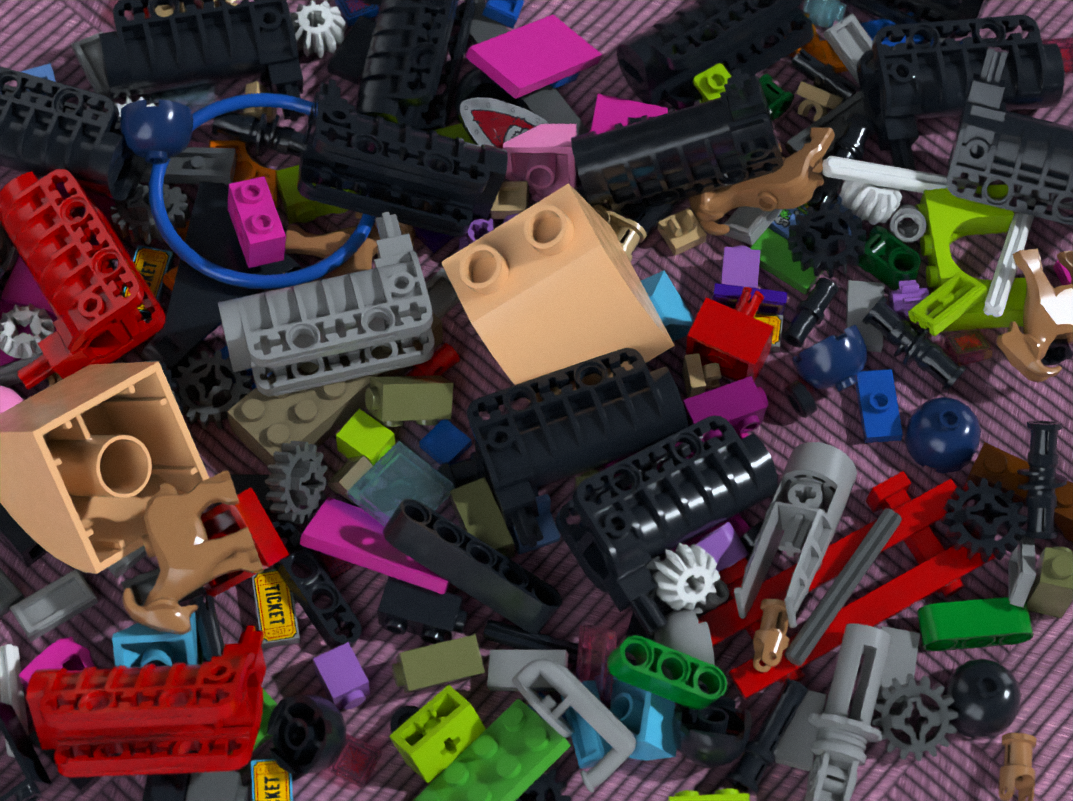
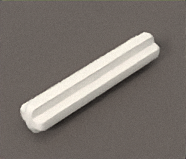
[0,644,29,758]

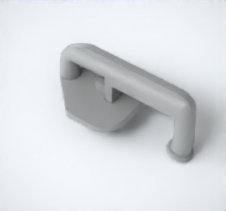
[511,659,636,793]

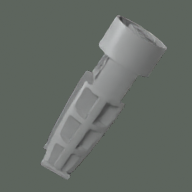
[734,442,857,628]

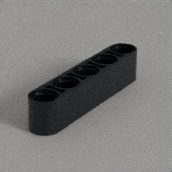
[383,498,562,633]

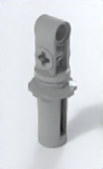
[804,623,892,801]

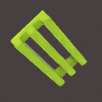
[908,270,988,336]

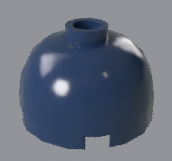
[120,100,193,165]
[791,325,867,392]
[905,397,981,473]

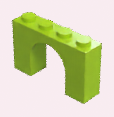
[915,184,1026,332]

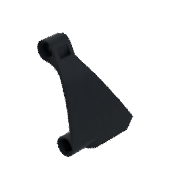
[140,182,302,379]

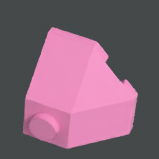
[503,124,578,202]

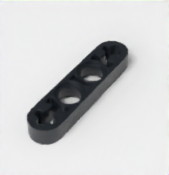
[272,521,361,649]

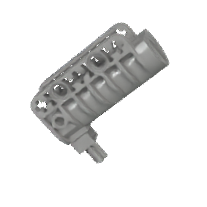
[218,212,435,397]

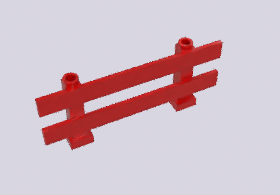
[698,471,996,700]

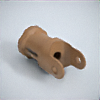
[753,599,789,673]
[999,733,1036,801]

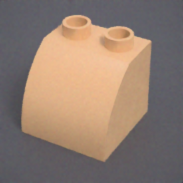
[441,183,675,403]
[0,362,211,574]

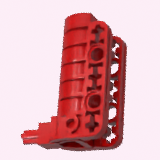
[0,169,166,390]
[26,625,267,777]

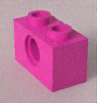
[227,176,286,268]

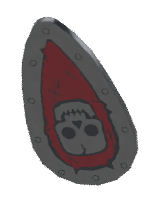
[457,97,549,149]

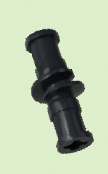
[212,112,305,158]
[862,297,967,392]
[1017,420,1068,539]

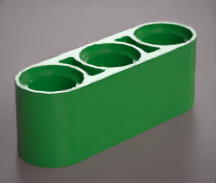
[917,597,1033,651]
[607,636,727,710]

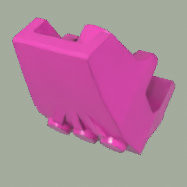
[19,636,95,691]

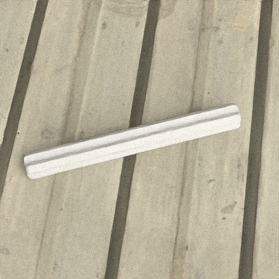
[822,156,979,193]
[983,196,1036,318]

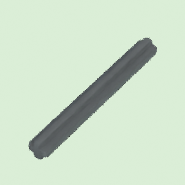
[784,508,902,666]

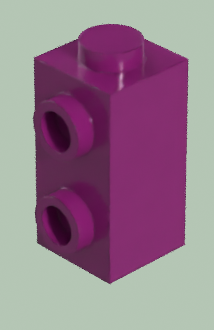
[683,376,768,442]

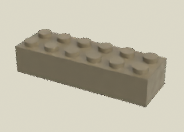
[227,312,443,467]

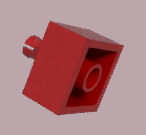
[686,287,774,382]
[200,487,289,597]

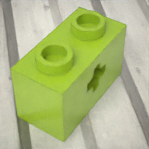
[389,685,486,784]

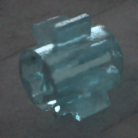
[802,0,847,28]

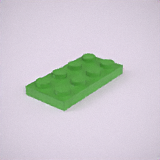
[413,698,571,801]

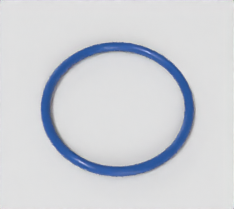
[148,93,377,289]

